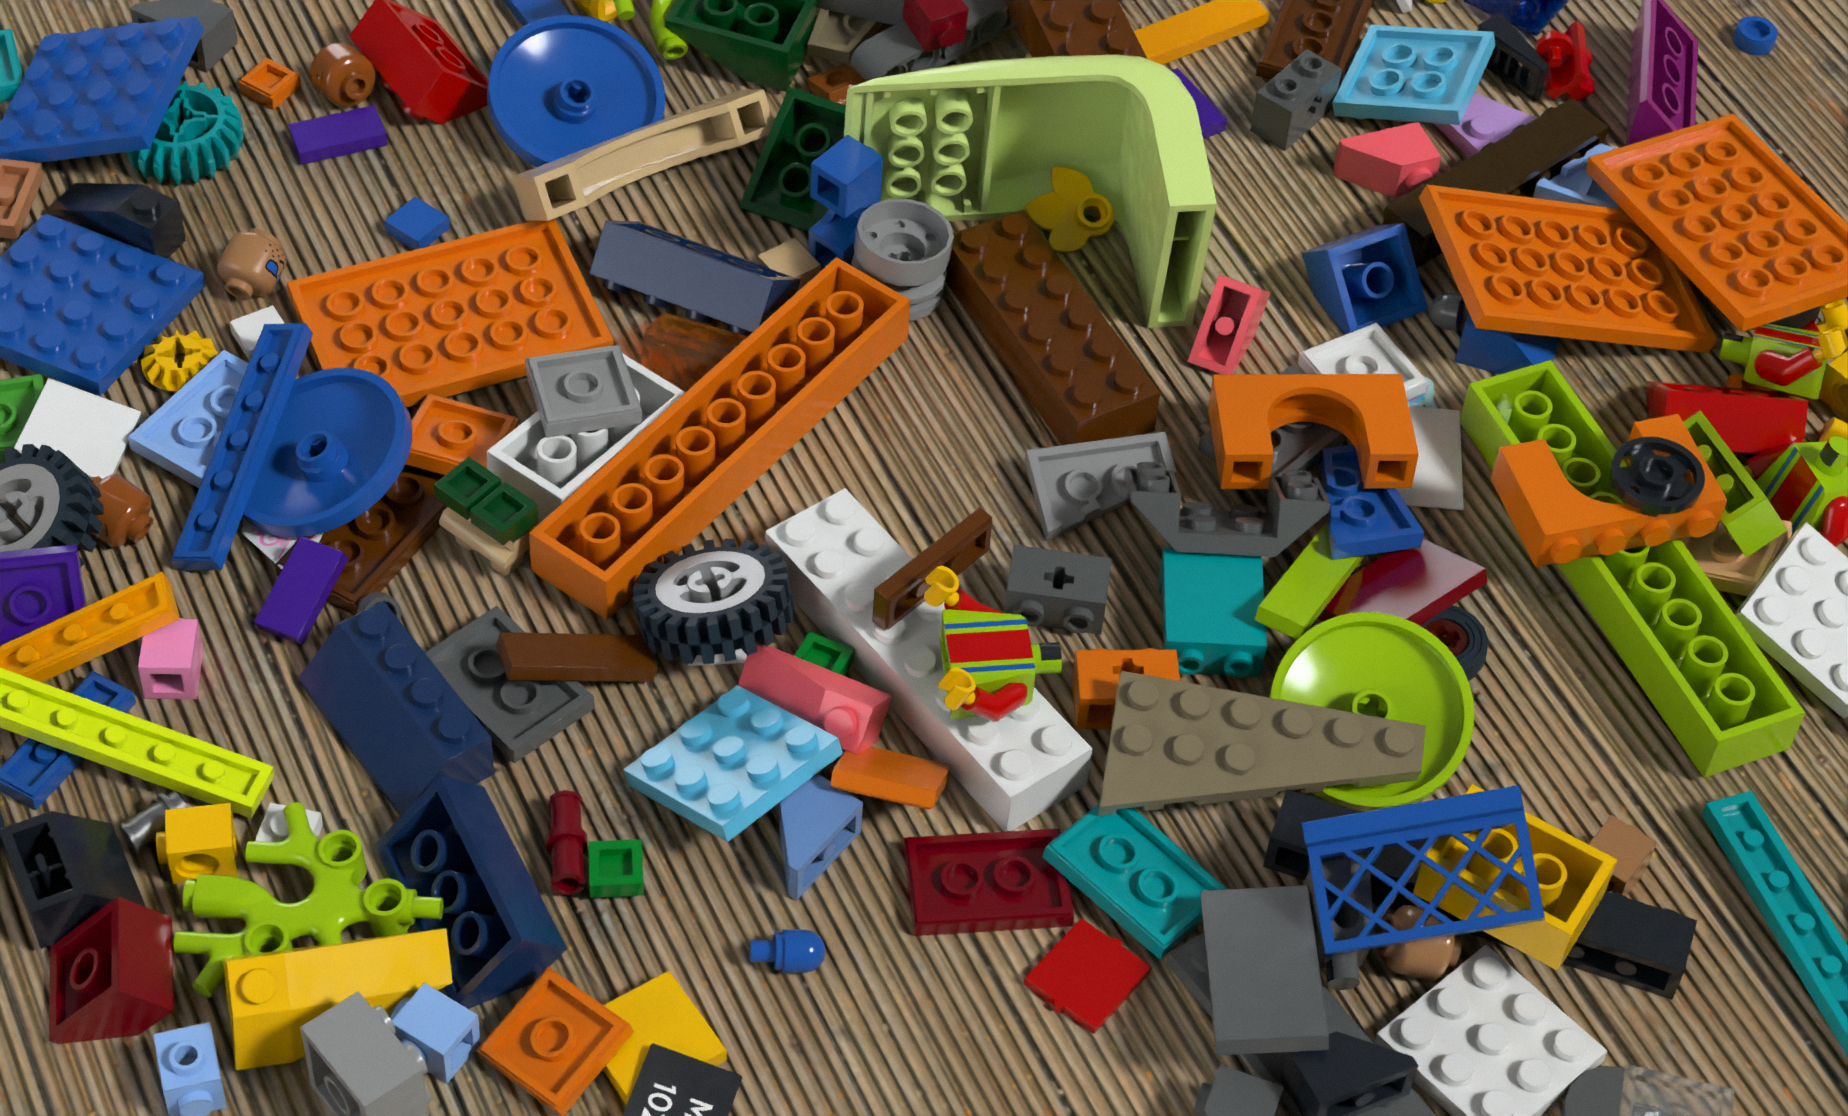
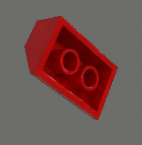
[349,0,488,124]
[1645,381,1809,460]

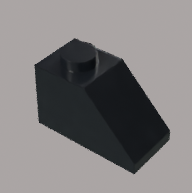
[1280,1031,1418,1116]

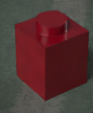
[902,0,969,52]

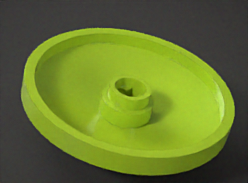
[1269,612,1475,812]

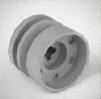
[851,199,954,321]

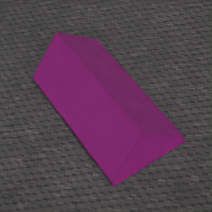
[1626,0,1698,146]

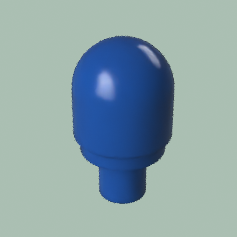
[749,929,826,973]

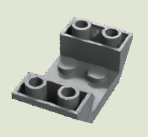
[1124,462,1330,557]

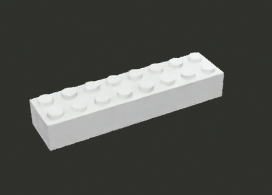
[765,488,1093,832]

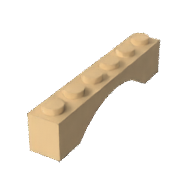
[511,89,774,221]

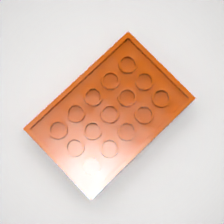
[1586,113,1848,332]
[1419,184,1718,353]
[287,218,614,407]

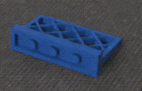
[1302,785,1545,956]

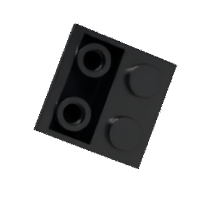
[0,811,146,949]

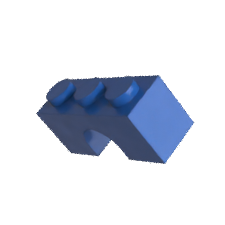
[808,135,883,270]

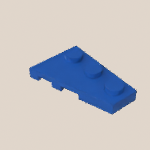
[1319,445,1424,560]

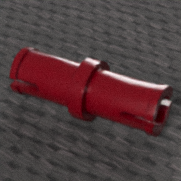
[545,790,588,895]

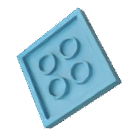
[1332,25,1495,125]
[623,685,843,842]

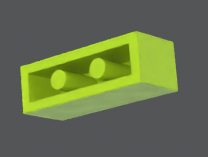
[1683,410,1788,558]

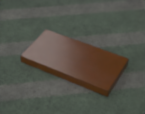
[1255,0,1375,92]
[275,464,448,615]

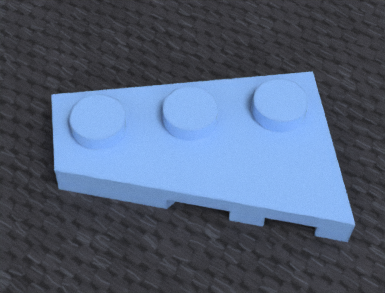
[128,350,249,488]

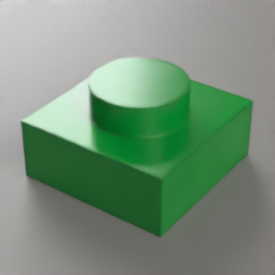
[794,631,855,676]
[588,839,644,898]

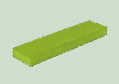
[1254,522,1365,640]

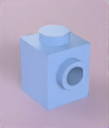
[391,983,481,1084]
[153,1022,227,1116]

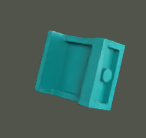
[1158,548,1267,678]

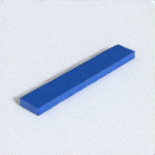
[171,323,313,571]

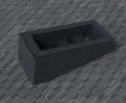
[1477,13,1549,101]

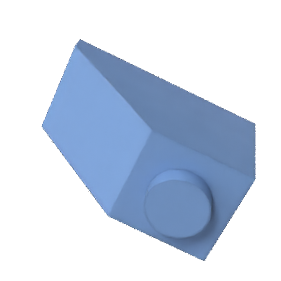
[778,773,863,901]

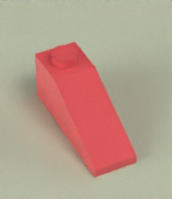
[738,642,892,754]

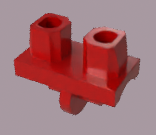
[1535,20,1595,102]

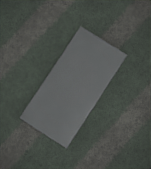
[1200,885,1329,1056]

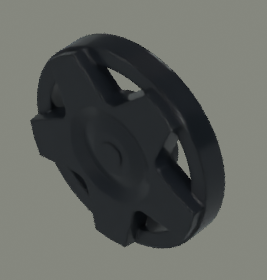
[1609,437,1705,517]

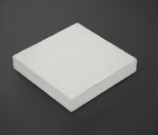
[1298,322,1428,400]
[14,378,141,479]

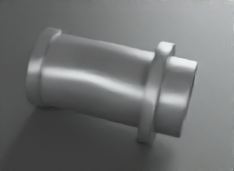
[118,791,187,854]

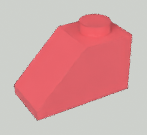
[1333,122,1441,198]
[1187,275,1271,374]

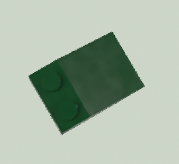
[665,0,817,92]
[738,87,846,233]

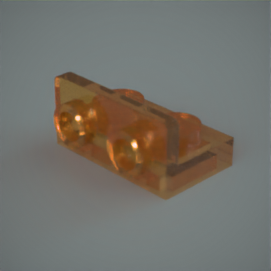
[639,312,748,387]

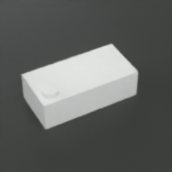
[487,353,685,524]

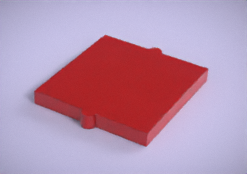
[1023,918,1152,1034]

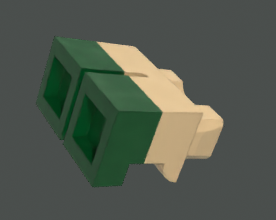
[434,457,538,576]

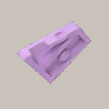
[1433,92,1536,157]

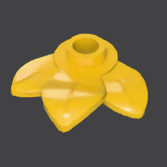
[1025,166,1114,253]

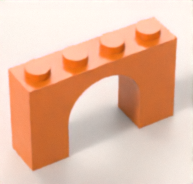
[1208,374,1419,489]
[1490,414,1727,567]

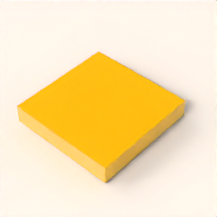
[603,971,727,1105]

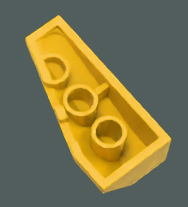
[223,928,453,1071]

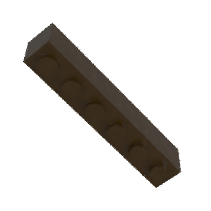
[1382,98,1609,268]

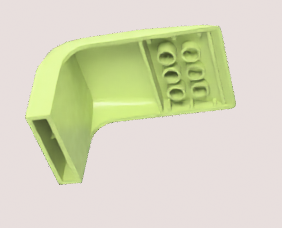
[844,54,1217,328]

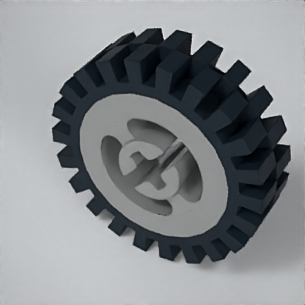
[0,444,104,567]
[633,539,795,664]

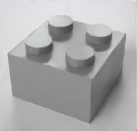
[300,991,432,1116]

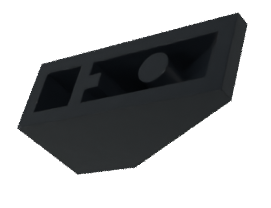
[46,183,186,259]

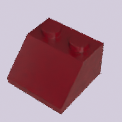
[49,896,175,1044]

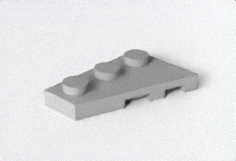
[1025,432,1177,541]

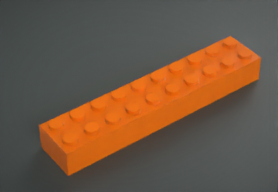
[529,257,911,620]

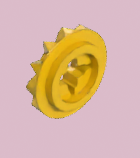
[141,329,218,392]

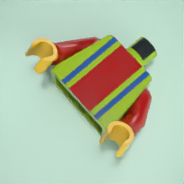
[1719,299,1848,400]
[1744,436,1848,547]
[924,566,1062,722]

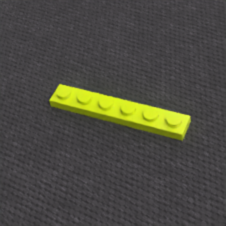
[0,668,274,819]

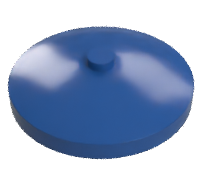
[487,15,665,167]
[243,368,412,538]

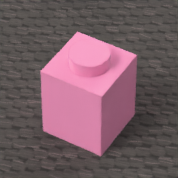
[138,618,204,699]

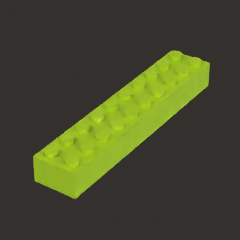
[1459,360,1805,778]

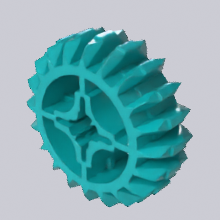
[125,80,244,185]

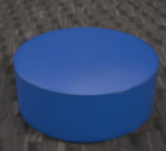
[1733,16,1778,55]

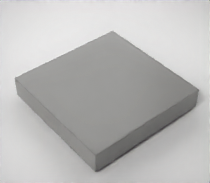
[525,345,642,438]

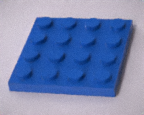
[0,16,204,163]
[0,213,205,397]

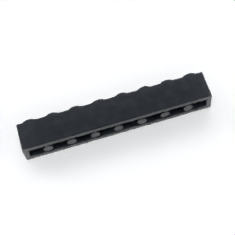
[1263,789,1697,1000]

